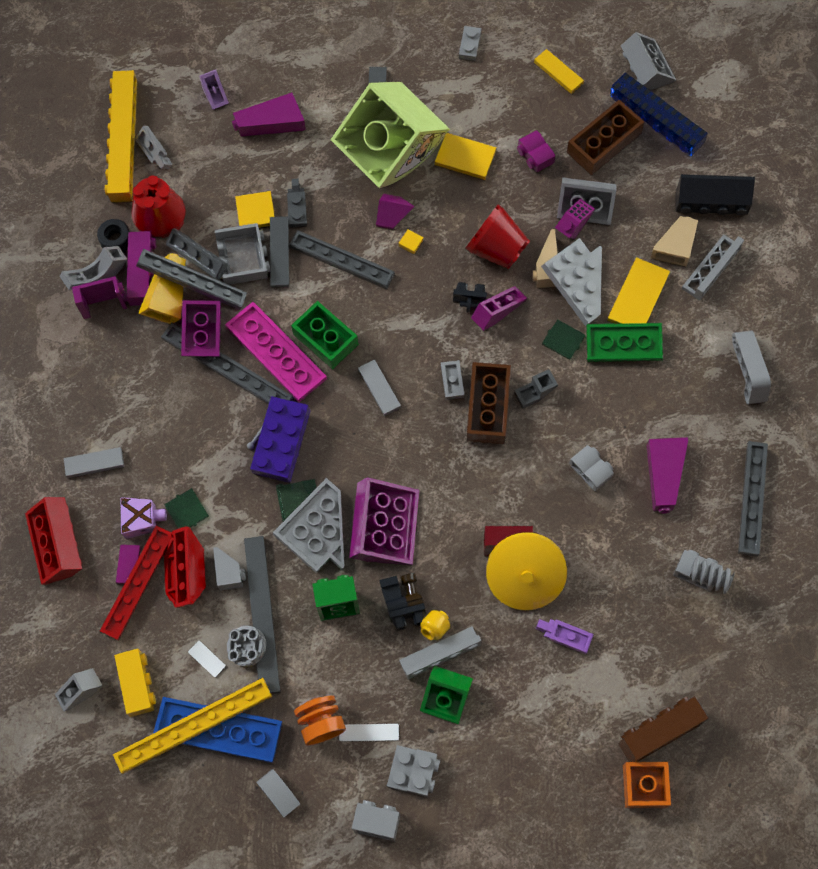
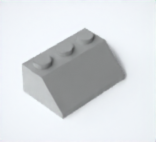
[620,32,676,90]
[557,177,616,225]

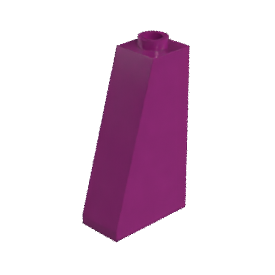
[232,92,306,137]
[646,437,688,514]

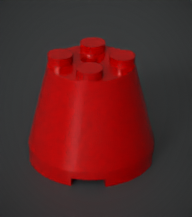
[131,175,186,238]
[465,204,530,269]

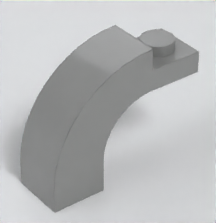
[60,246,127,290]

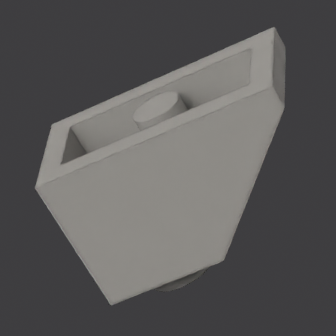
[213,547,246,591]
[55,668,102,712]

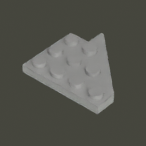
[541,238,602,326]
[273,478,344,573]

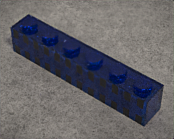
[610,72,708,156]

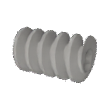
[688,557,735,594]

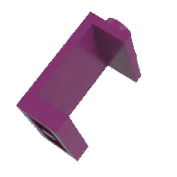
[72,276,128,319]

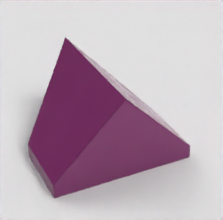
[376,194,415,230]

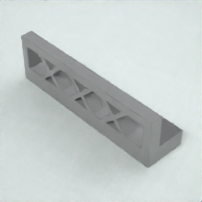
[682,234,744,301]
[399,626,481,680]

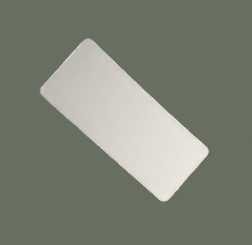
[188,641,226,677]

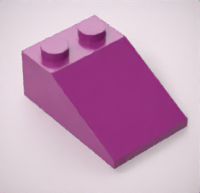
[181,300,221,357]

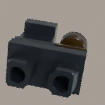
[379,573,426,631]

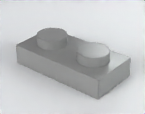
[459,26,481,61]
[441,360,464,400]

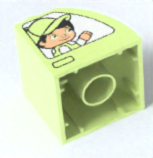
[331,82,450,188]

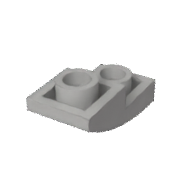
[256,769,300,817]

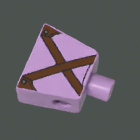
[121,498,167,539]

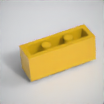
[114,649,156,717]

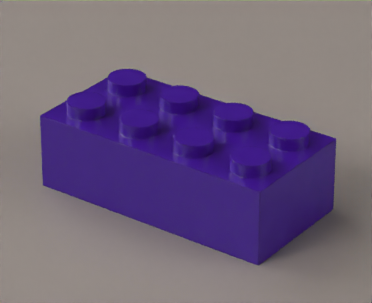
[250,396,311,483]

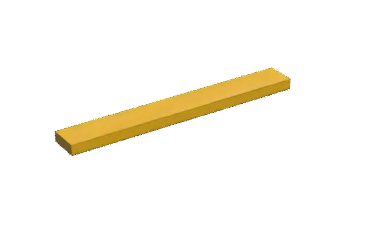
[113,678,272,774]

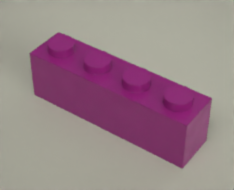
[126,231,156,306]

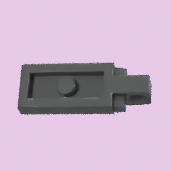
[287,178,307,227]

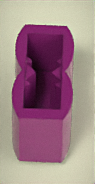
[517,130,556,172]

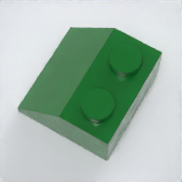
[420,665,473,724]

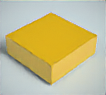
[399,230,423,254]

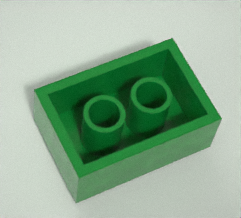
[291,301,359,370]
[312,575,360,621]

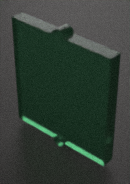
[542,319,585,360]
[164,488,209,529]

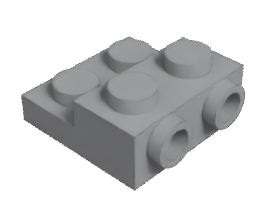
[387,745,440,797]

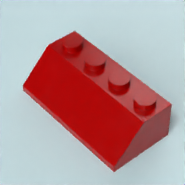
[25,497,82,585]

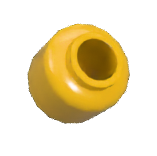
[420,610,450,640]

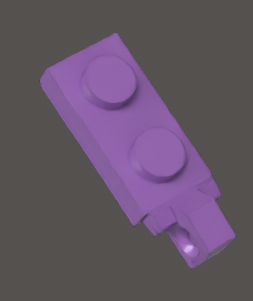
[536,619,594,654]

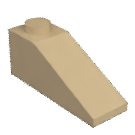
[532,229,557,288]

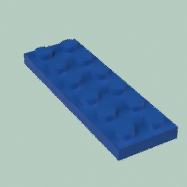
[153,697,283,763]

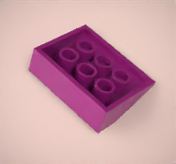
[349,477,419,565]

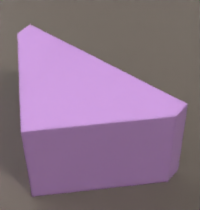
[199,70,229,109]

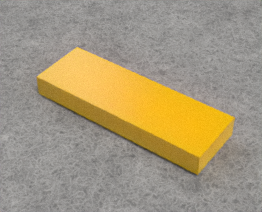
[534,49,584,94]

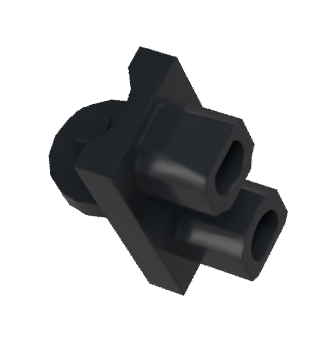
[453,282,487,313]

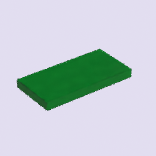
[586,323,663,362]

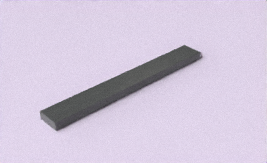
[161,323,294,405]
[244,536,281,694]

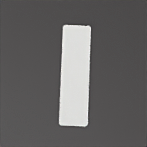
[339,724,399,741]

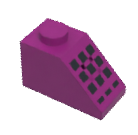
[555,199,596,239]

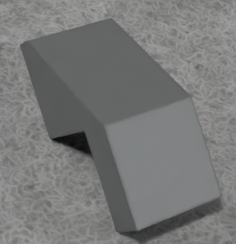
[514,369,558,409]

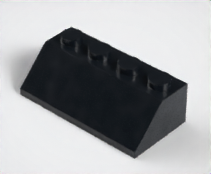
[675,174,755,215]

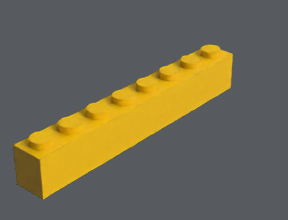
[105,70,137,202]

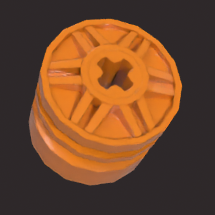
[294,695,346,746]

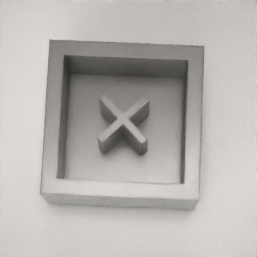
[352,800,400,842]

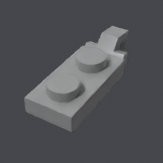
[135,126,172,169]

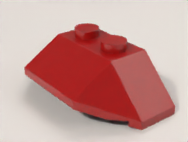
[164,526,206,608]

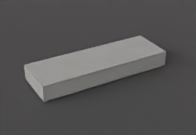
[358,360,401,416]
[64,447,124,478]

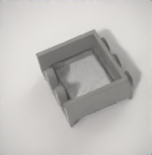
[214,223,270,285]

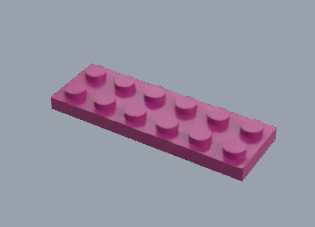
[225,302,327,402]

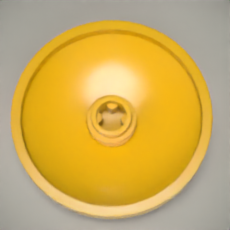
[486,533,567,610]

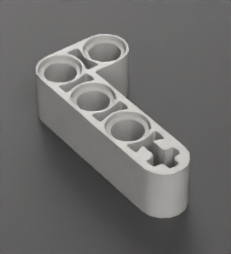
[732,330,771,404]

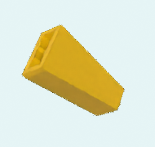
[139,253,186,324]

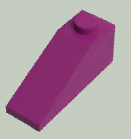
[471,286,527,331]

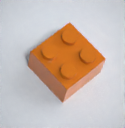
[623,762,671,808]

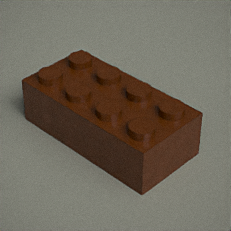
[567,100,644,175]
[467,362,511,444]
[618,696,709,762]

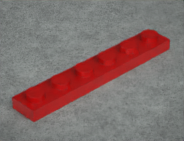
[100,525,172,641]

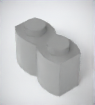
[569,445,614,491]

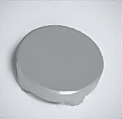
[227,626,266,667]

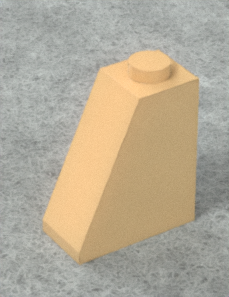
[651,216,698,267]

